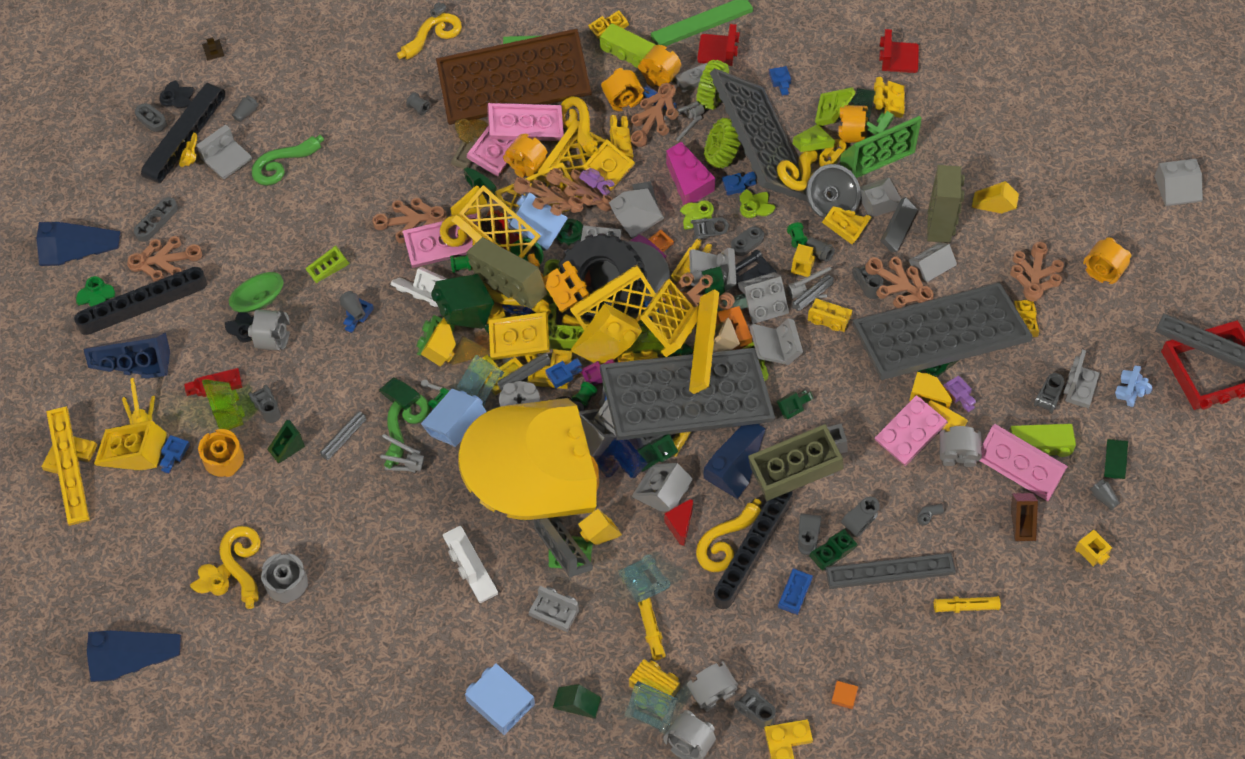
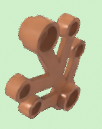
[631,83,679,147]
[546,168,613,212]
[513,177,584,216]
[372,198,447,243]
[127,236,203,282]
[1010,242,1064,301]
[865,257,933,308]
[662,272,735,310]

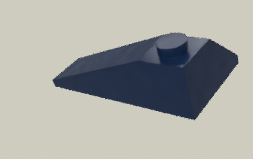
[36,222,121,266]
[83,332,170,379]
[703,424,766,499]
[87,630,181,682]

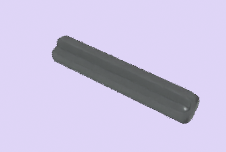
[792,274,834,311]
[497,353,551,391]
[320,411,366,460]

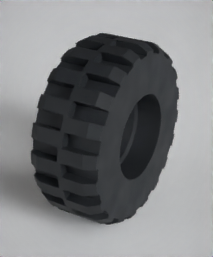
[558,233,647,322]

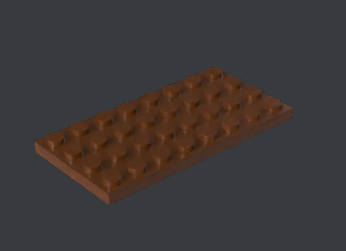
[436,29,592,125]

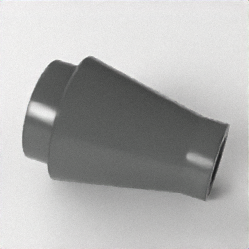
[232,95,258,122]
[806,237,835,262]
[339,291,366,320]
[1090,479,1121,510]

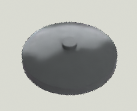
[592,241,670,313]

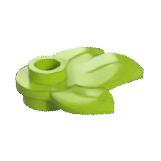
[740,189,775,218]
[680,200,714,230]

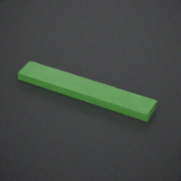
[651,0,753,46]

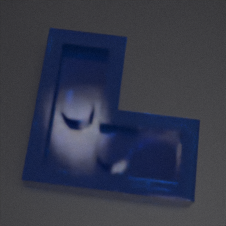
[596,437,647,478]

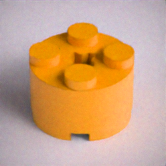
[638,45,681,87]
[601,68,644,111]
[839,105,868,143]
[503,134,548,178]
[1083,237,1131,284]
[198,429,244,477]

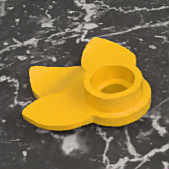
[179,133,197,167]
[190,564,231,596]

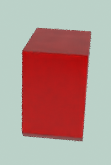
[664,499,694,546]

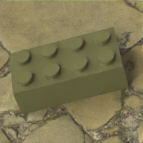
[927,165,965,243]
[467,237,547,309]
[748,424,844,501]

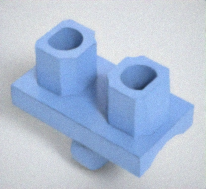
[1115,366,1152,407]

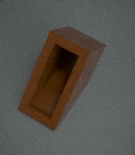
[1011,493,1038,541]

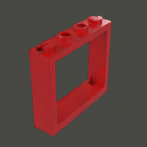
[1161,320,1245,410]

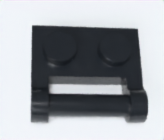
[735,249,777,287]

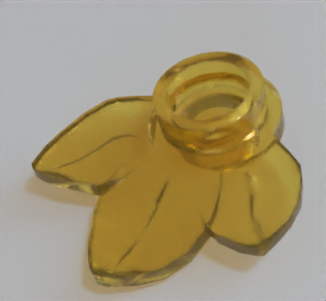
[454,119,488,144]

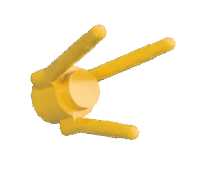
[122,378,155,425]

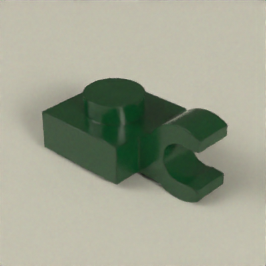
[777,390,814,420]

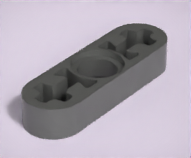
[134,197,178,242]

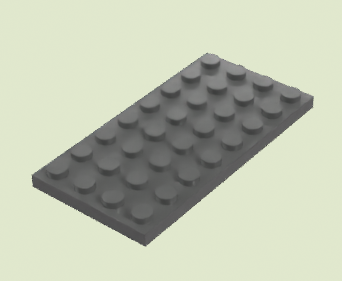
[710,68,808,202]
[853,283,1032,380]
[599,348,775,440]

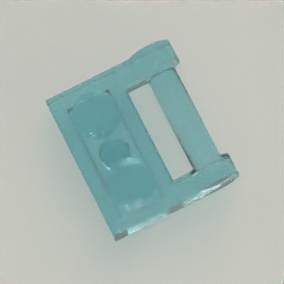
[455,355,504,407]
[618,554,671,603]
[625,681,678,734]

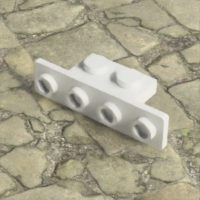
[390,267,447,307]
[443,526,498,603]

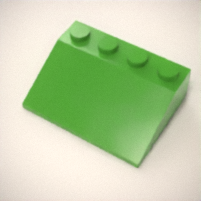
[840,116,922,178]

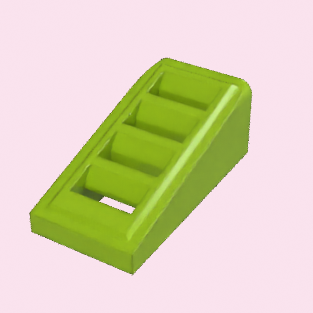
[305,246,350,283]

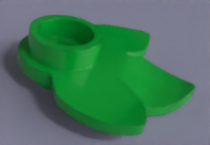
[76,276,115,307]

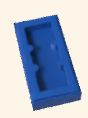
[778,569,813,615]

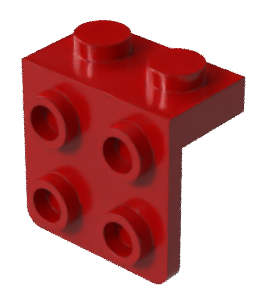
[697,24,740,66]
[879,29,919,73]

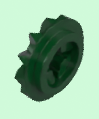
[556,219,584,246]

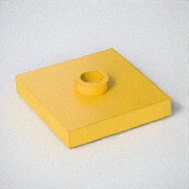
[582,139,635,191]

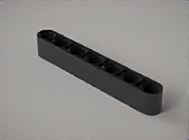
[141,83,226,183]
[74,267,207,335]
[713,491,793,609]

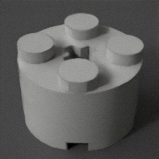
[248,309,290,351]
[499,381,540,407]
[940,426,982,467]
[261,553,308,603]
[686,662,738,712]
[663,710,716,759]

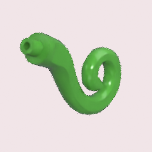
[252,135,324,186]
[384,394,430,469]

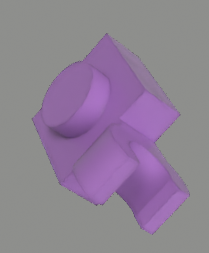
[579,168,615,195]
[943,376,976,412]

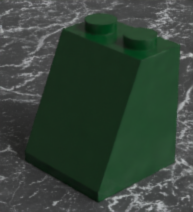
[431,274,494,329]

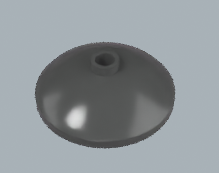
[806,164,861,219]

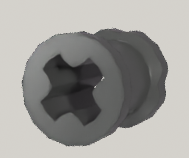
[406,92,431,115]

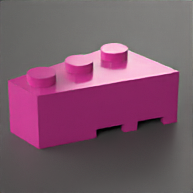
[666,142,715,206]

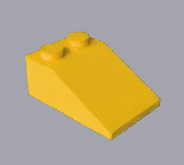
[571,303,642,365]
[94,420,167,470]

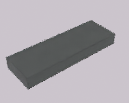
[880,197,918,253]

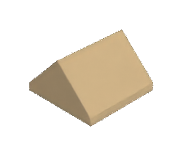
[692,318,740,355]

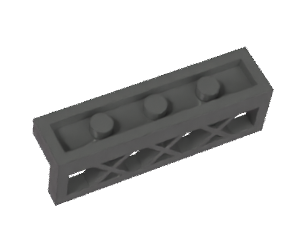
[534,517,593,577]

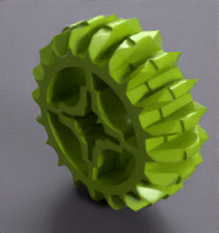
[696,60,729,110]
[704,118,741,168]

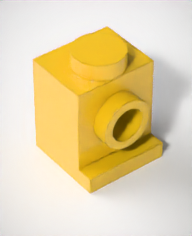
[791,244,815,277]
[1075,530,1112,567]

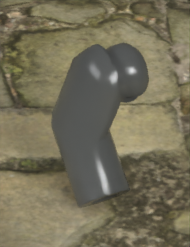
[430,2,446,18]
[917,504,944,526]

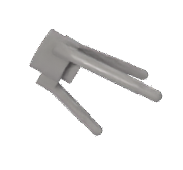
[664,101,704,141]
[787,267,831,299]
[380,434,424,473]

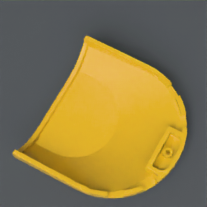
[458,398,597,520]

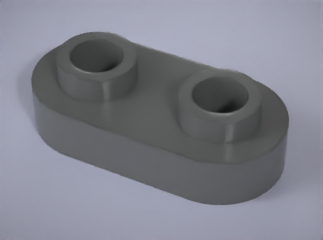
[135,103,167,132]
[731,226,764,256]

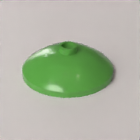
[229,272,284,313]

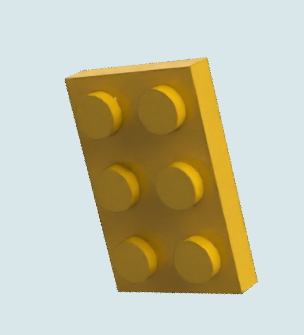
[489,312,550,360]

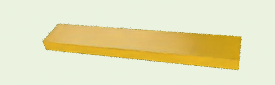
[689,289,719,394]
[46,406,90,526]

